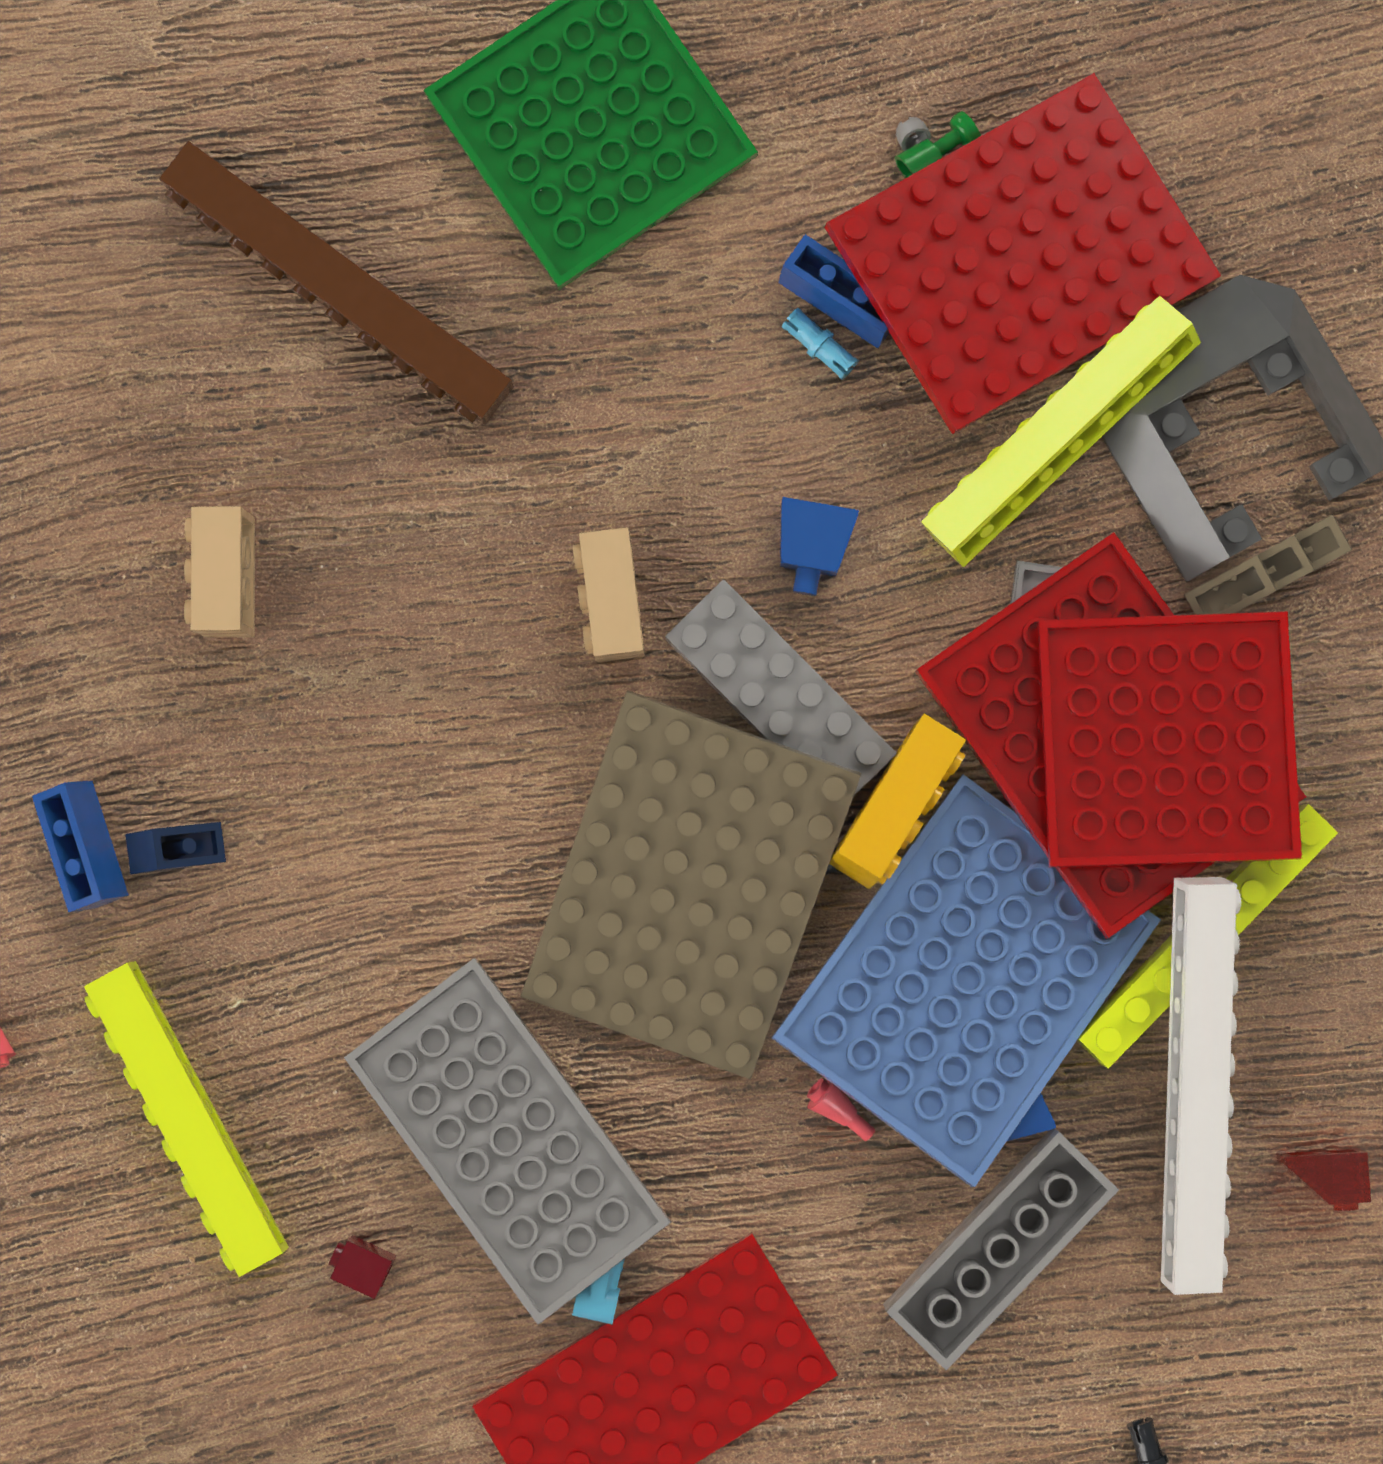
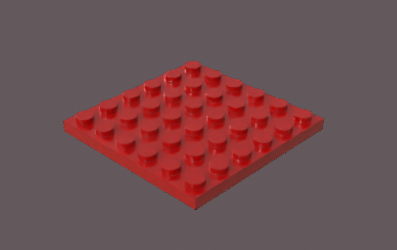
[1038,611,1302,868]

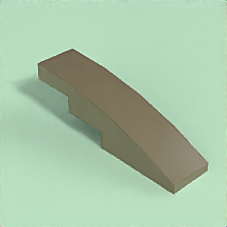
[1184,514,1352,615]

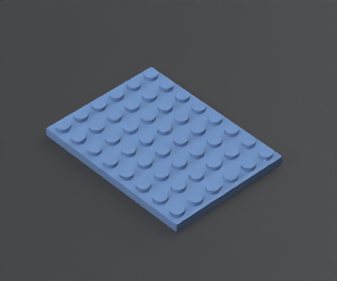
[771,774,1161,1187]

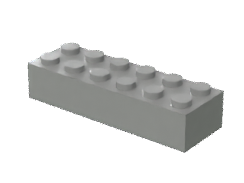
[665,579,897,795]
[883,1129,1119,1371]

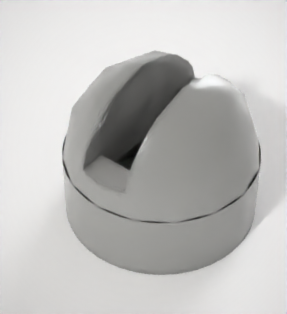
[896,117,931,151]

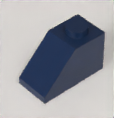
[125,822,226,875]

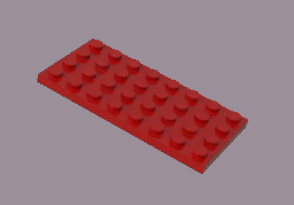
[472,1232,838,1464]

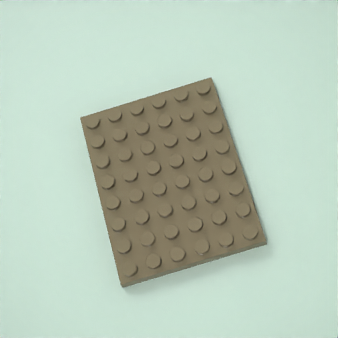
[520,690,861,1080]

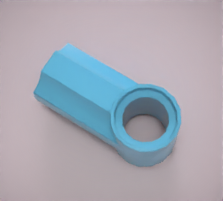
[572,1259,625,1324]

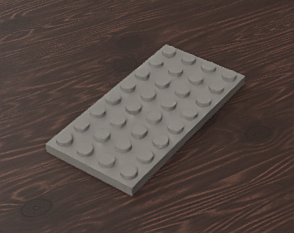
[344,958,671,1325]

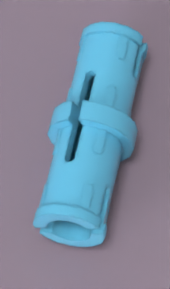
[782,308,859,380]

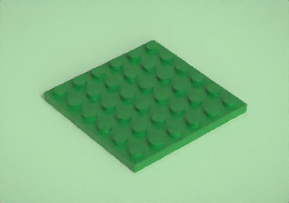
[423,0,758,290]

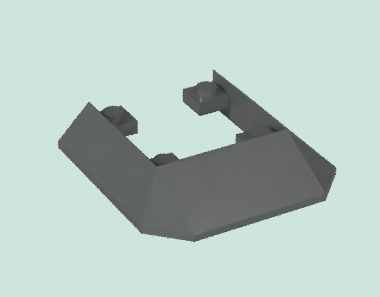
[1102,275,1383,582]

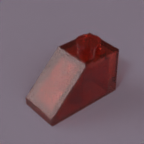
[1276,1148,1371,1211]

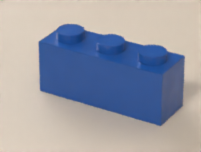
[778,234,889,349]
[32,781,129,913]

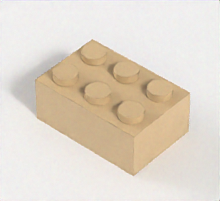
[184,507,255,638]
[573,527,645,663]

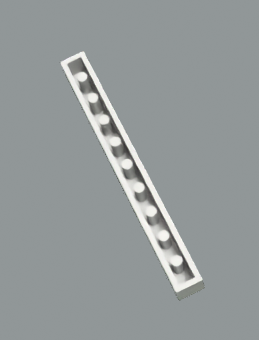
[1161,877,1241,1295]

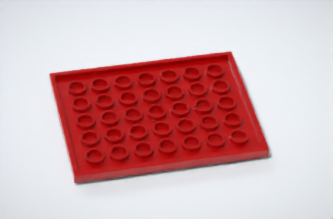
[824,73,1221,435]
[915,532,1307,939]

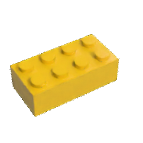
[829,713,966,889]

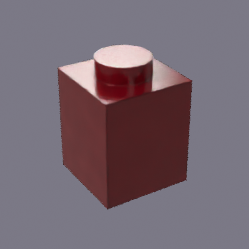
[328,1235,397,1299]

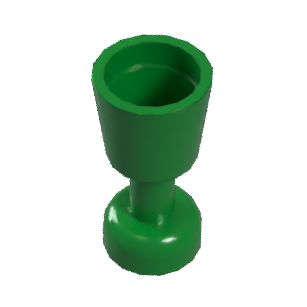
[894,111,981,178]

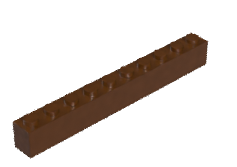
[159,141,514,425]

